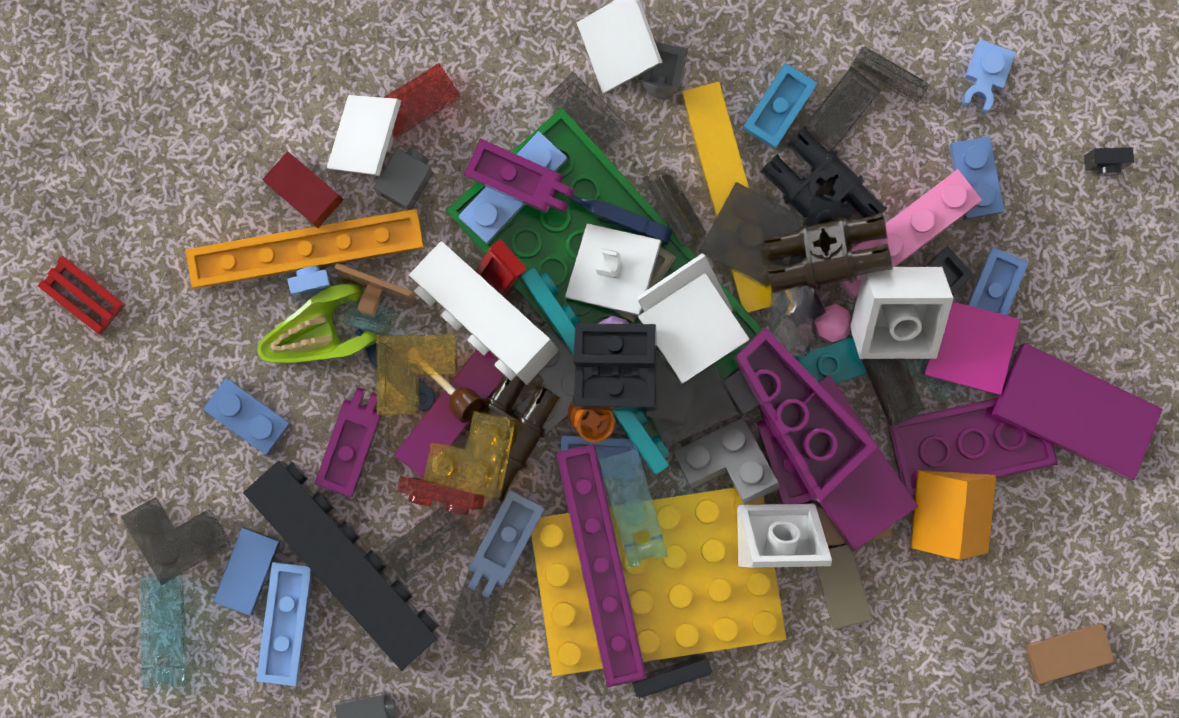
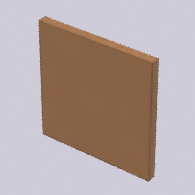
[334,263,417,317]

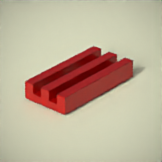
[37,256,126,335]

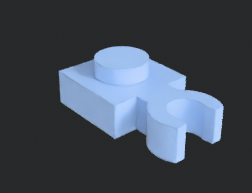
[962,40,1016,113]

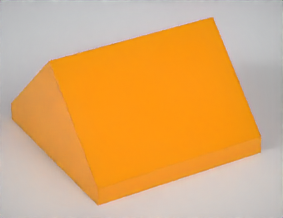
[910,470,996,560]

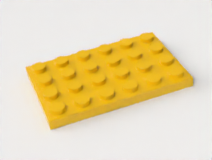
[531,487,787,677]

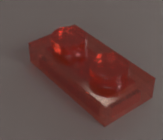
[383,63,461,139]
[397,476,485,515]

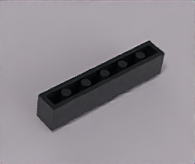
[243,461,440,671]

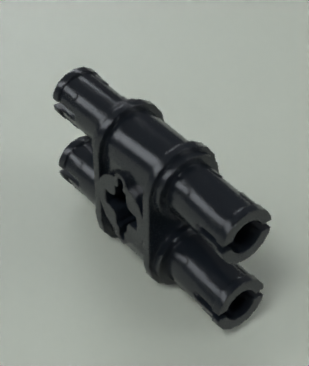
[760,127,887,218]

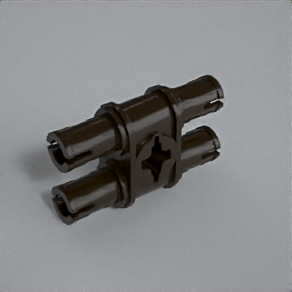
[764,213,893,293]
[450,375,561,501]

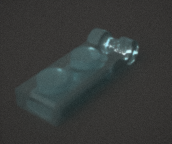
[599,449,668,568]
[140,575,186,688]

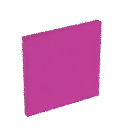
[924,301,1020,395]

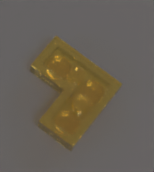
[377,334,458,415]
[423,411,516,498]

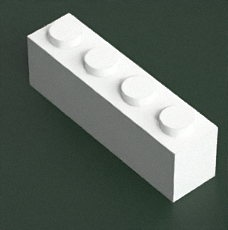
[409,241,559,385]

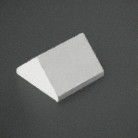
[737,504,832,568]

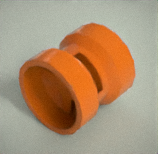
[567,400,615,443]

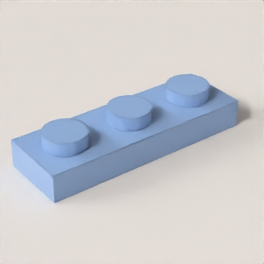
[458,131,567,245]
[256,562,313,686]

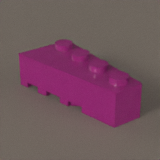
[732,328,878,502]

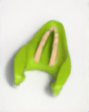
[257,284,379,363]

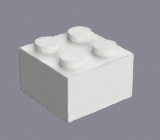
[850,267,954,359]

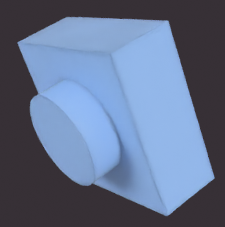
[287,266,333,299]

